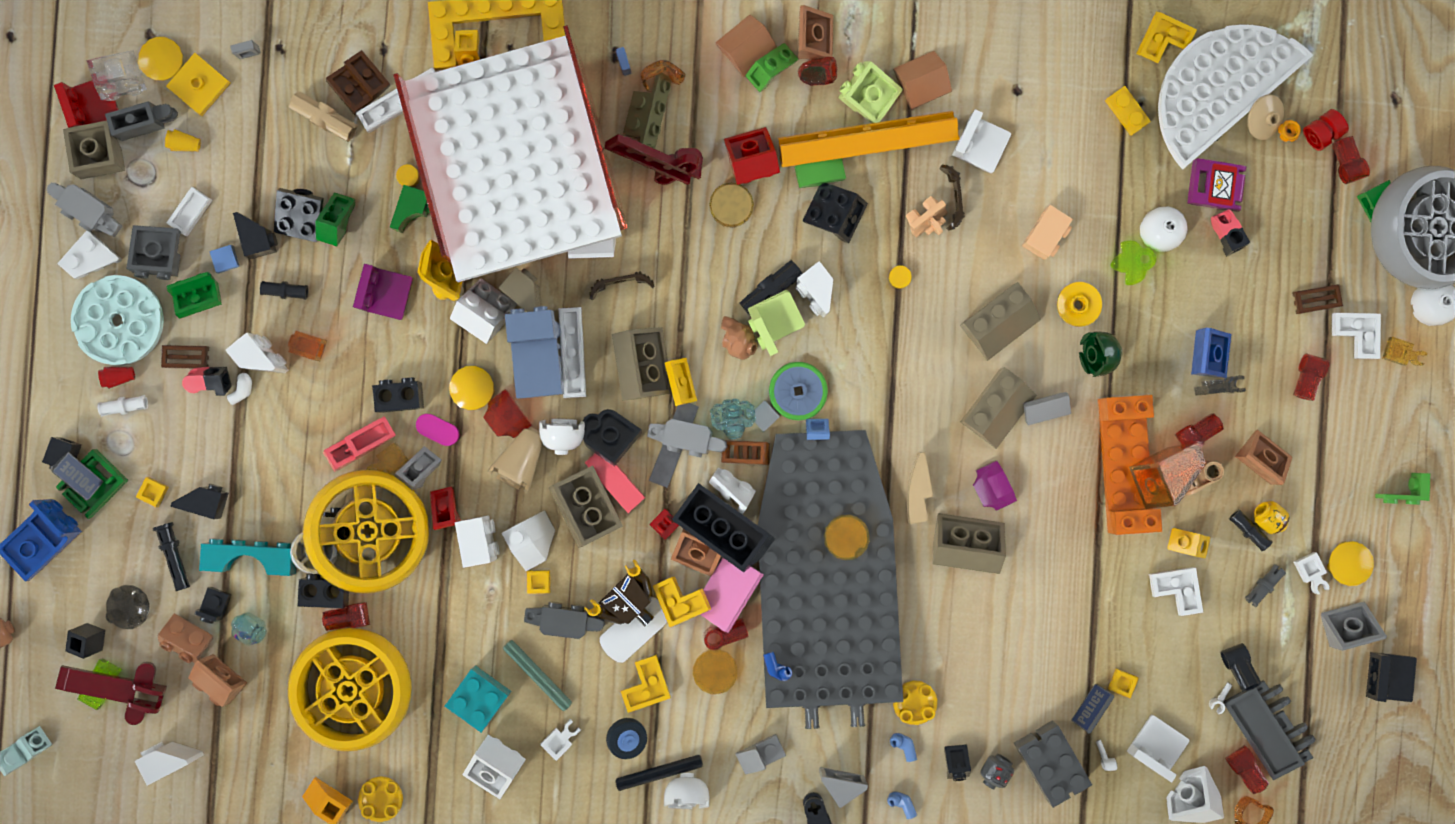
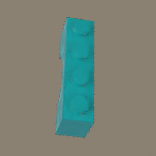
[199,539,297,576]

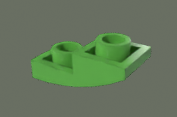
[794,158,846,188]

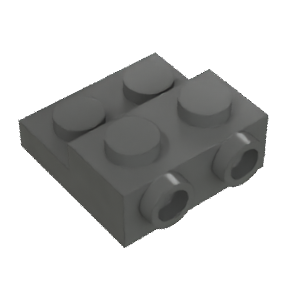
[126,225,181,280]

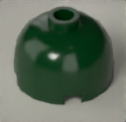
[1079,331,1122,377]

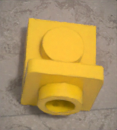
[454,30,480,66]

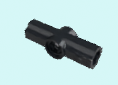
[739,260,803,317]

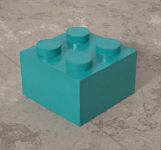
[444,665,512,733]

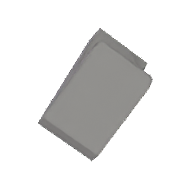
[395,446,442,490]
[736,734,786,775]

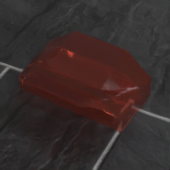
[483,389,533,438]

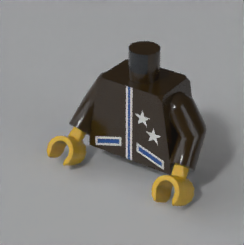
[585,560,654,627]

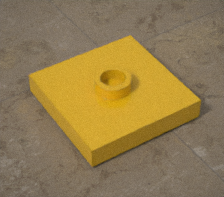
[166,53,231,116]

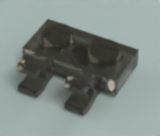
[1194,375,1246,396]

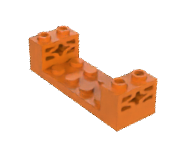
[1098,395,1162,535]

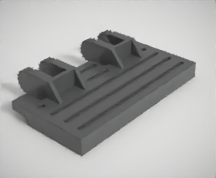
[1223,680,1316,781]

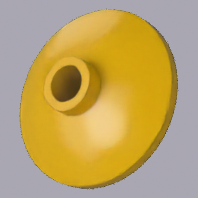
[1057,282,1102,327]

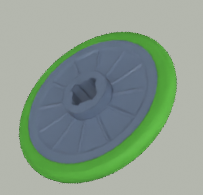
[769,362,828,420]

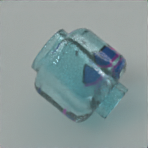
[231,612,267,646]

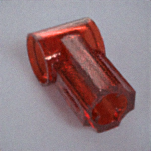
[1332,136,1370,184]
[1293,353,1330,401]
[1175,413,1224,454]
[322,602,370,631]
[703,618,749,650]
[1225,745,1269,794]

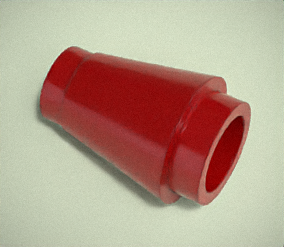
[98,367,135,389]

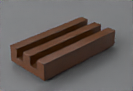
[1292,284,1343,314]
[161,345,209,369]

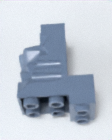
[505,306,564,399]

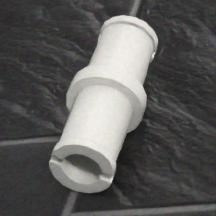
[98,395,148,417]

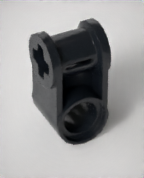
[803,792,832,824]

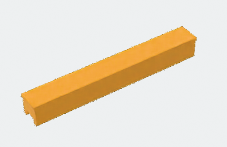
[778,111,960,167]

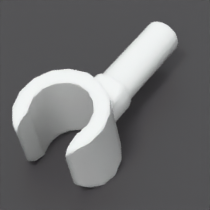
[1209,683,1232,714]
[1096,740,1117,771]

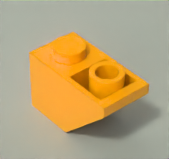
[302,777,353,824]

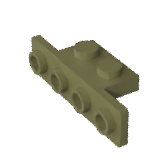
[623,72,672,149]

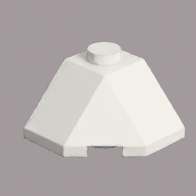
[502,510,555,571]
[1166,766,1224,823]

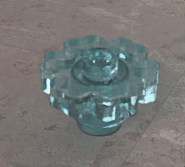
[710,399,756,439]

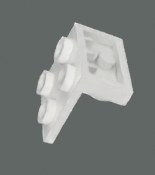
[952,109,1011,173]
[1127,715,1189,782]

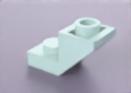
[0,726,52,776]

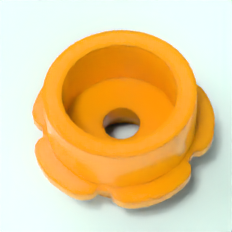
[1278,120,1301,142]

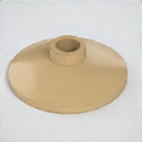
[1248,94,1284,140]

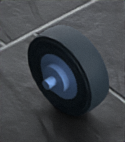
[606,718,647,759]

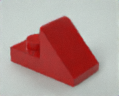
[430,486,461,530]

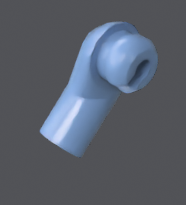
[890,733,917,762]
[887,792,917,819]

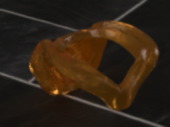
[641,60,686,91]
[1234,796,1274,824]

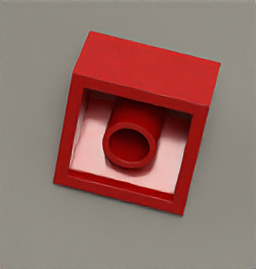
[724,127,780,185]

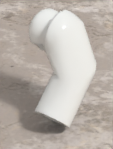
[227,373,252,405]

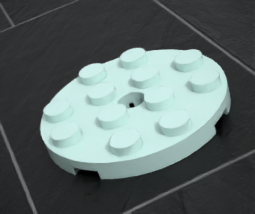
[71,275,164,365]

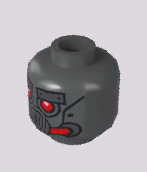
[980,754,1014,790]

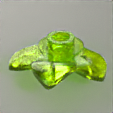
[1110,240,1156,285]

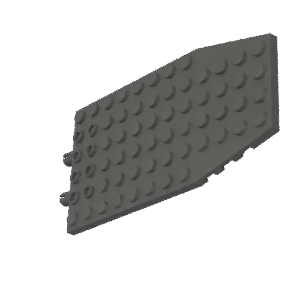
[758,430,903,729]

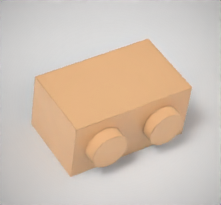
[1022,205,1073,260]

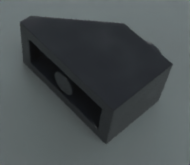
[233,212,278,259]
[170,484,229,520]

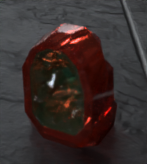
[798,57,838,86]

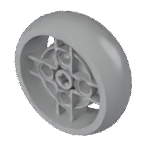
[1371,166,1455,289]

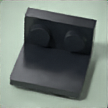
[803,183,868,243]
[1366,652,1417,702]

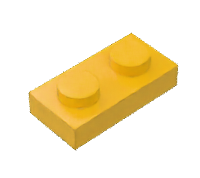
[1105,86,1151,136]
[665,358,697,406]

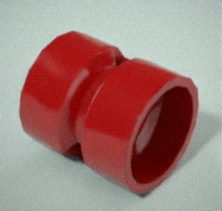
[1303,109,1349,151]

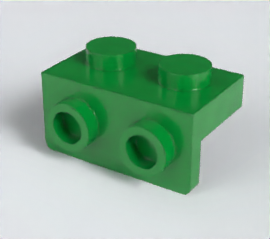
[166,272,222,319]

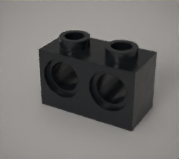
[372,377,424,413]
[297,574,349,608]

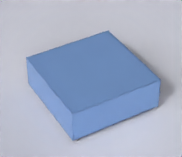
[616,47,632,76]
[209,245,240,274]
[806,419,830,440]

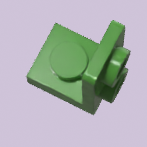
[745,43,798,93]
[1375,473,1430,505]

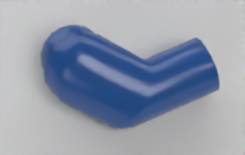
[763,652,792,681]

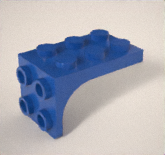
[0,499,82,582]

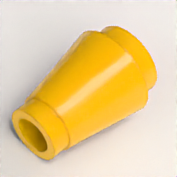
[165,129,201,152]

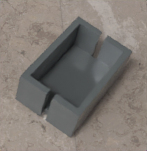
[1014,720,1092,808]

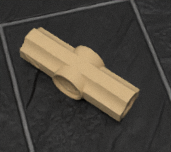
[289,91,358,142]

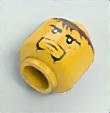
[1254,501,1290,534]

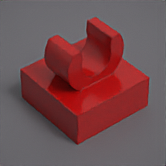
[649,508,679,540]

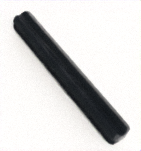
[615,755,703,791]

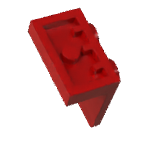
[54,76,119,128]

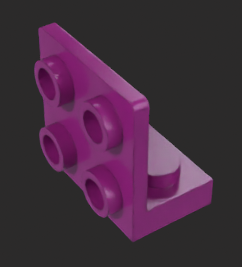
[353,263,413,320]

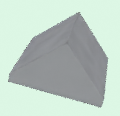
[1321,602,1387,651]
[819,767,868,808]

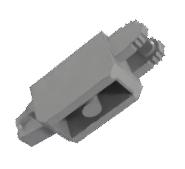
[46,182,122,237]
[647,419,727,458]

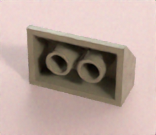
[960,282,1041,361]
[612,327,672,401]
[960,367,1037,449]
[549,466,623,548]
[933,513,1006,574]

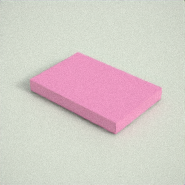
[700,558,764,633]

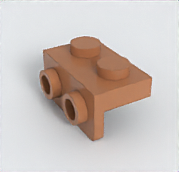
[157,613,213,663]

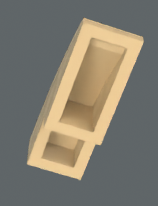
[906,452,933,524]

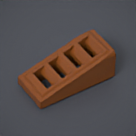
[721,440,770,465]

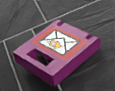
[1187,158,1247,212]

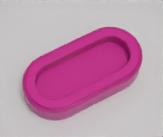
[416,414,460,446]

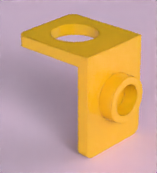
[1167,528,1210,559]

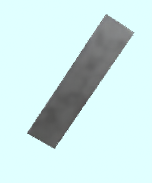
[649,403,699,488]

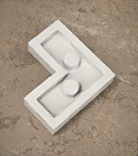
[1332,313,1381,359]
[1149,567,1203,616]

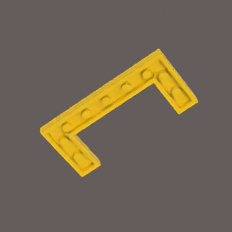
[428,0,566,70]

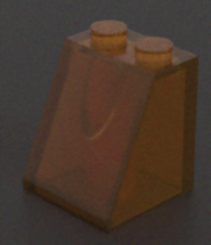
[1129,442,1207,509]

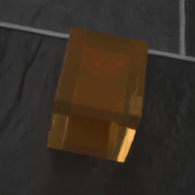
[288,331,327,362]

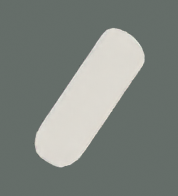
[600,597,667,663]

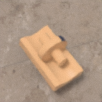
[906,196,948,238]

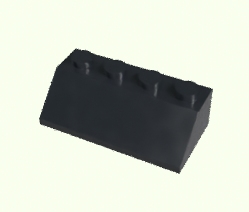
[672,483,775,572]

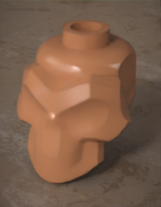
[721,316,757,360]

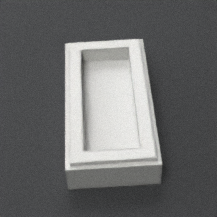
[167,187,212,236]

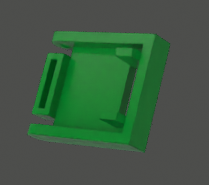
[56,449,128,519]

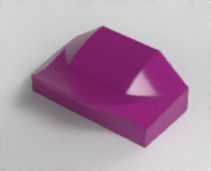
[973,461,1017,511]

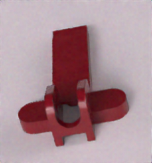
[604,134,703,185]
[55,662,167,725]

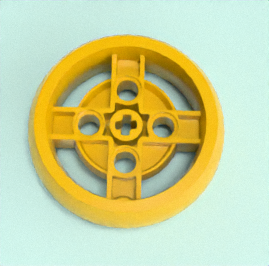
[303,470,429,593]
[288,628,412,751]

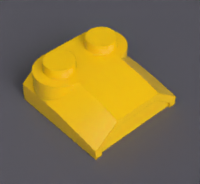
[417,240,463,301]

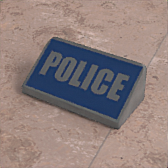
[51,452,104,501]
[1072,684,1115,734]

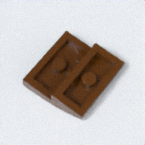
[326,50,390,115]

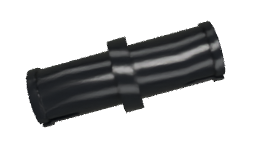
[260,281,309,300]
[1229,509,1273,551]

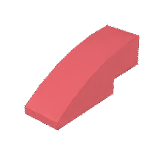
[323,416,396,472]
[585,453,646,513]

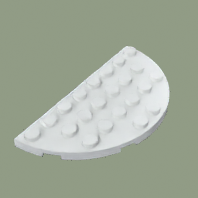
[1158,25,1313,170]

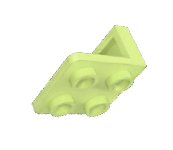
[748,290,805,356]

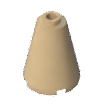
[488,427,543,492]

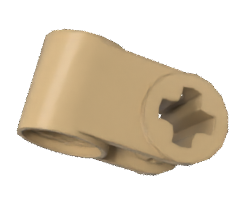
[1176,461,1224,496]

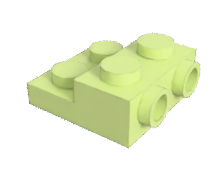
[838,61,903,123]

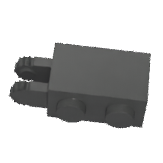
[105,101,178,141]

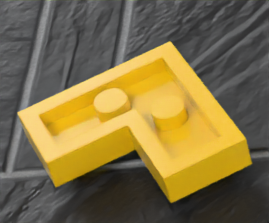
[1136,11,1197,63]
[653,576,712,627]
[621,654,671,713]

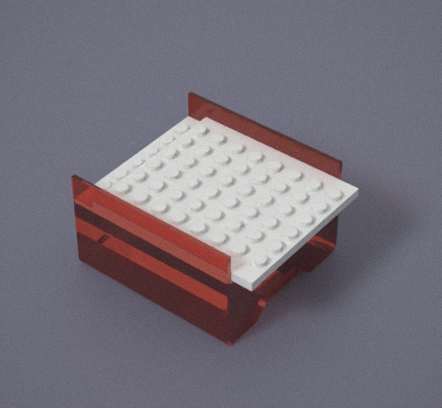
[393,25,628,282]

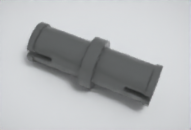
[1245,564,1286,607]

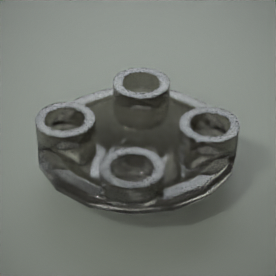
[106,585,150,629]

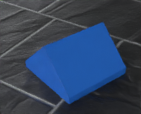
[1191,328,1231,378]

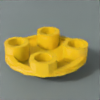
[138,37,183,81]
[449,366,495,410]
[1327,541,1374,586]
[893,680,938,725]
[358,776,403,822]

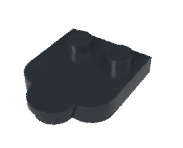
[583,409,642,467]

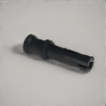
[152,522,190,591]

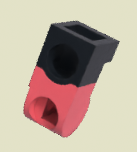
[1211,209,1250,257]
[182,367,232,396]

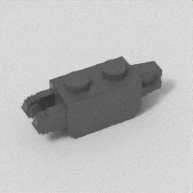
[524,602,605,639]

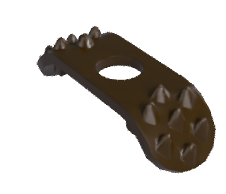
[940,164,965,231]
[589,271,655,300]

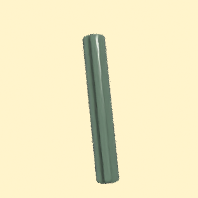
[503,640,572,711]

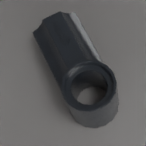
[1220,643,1261,692]

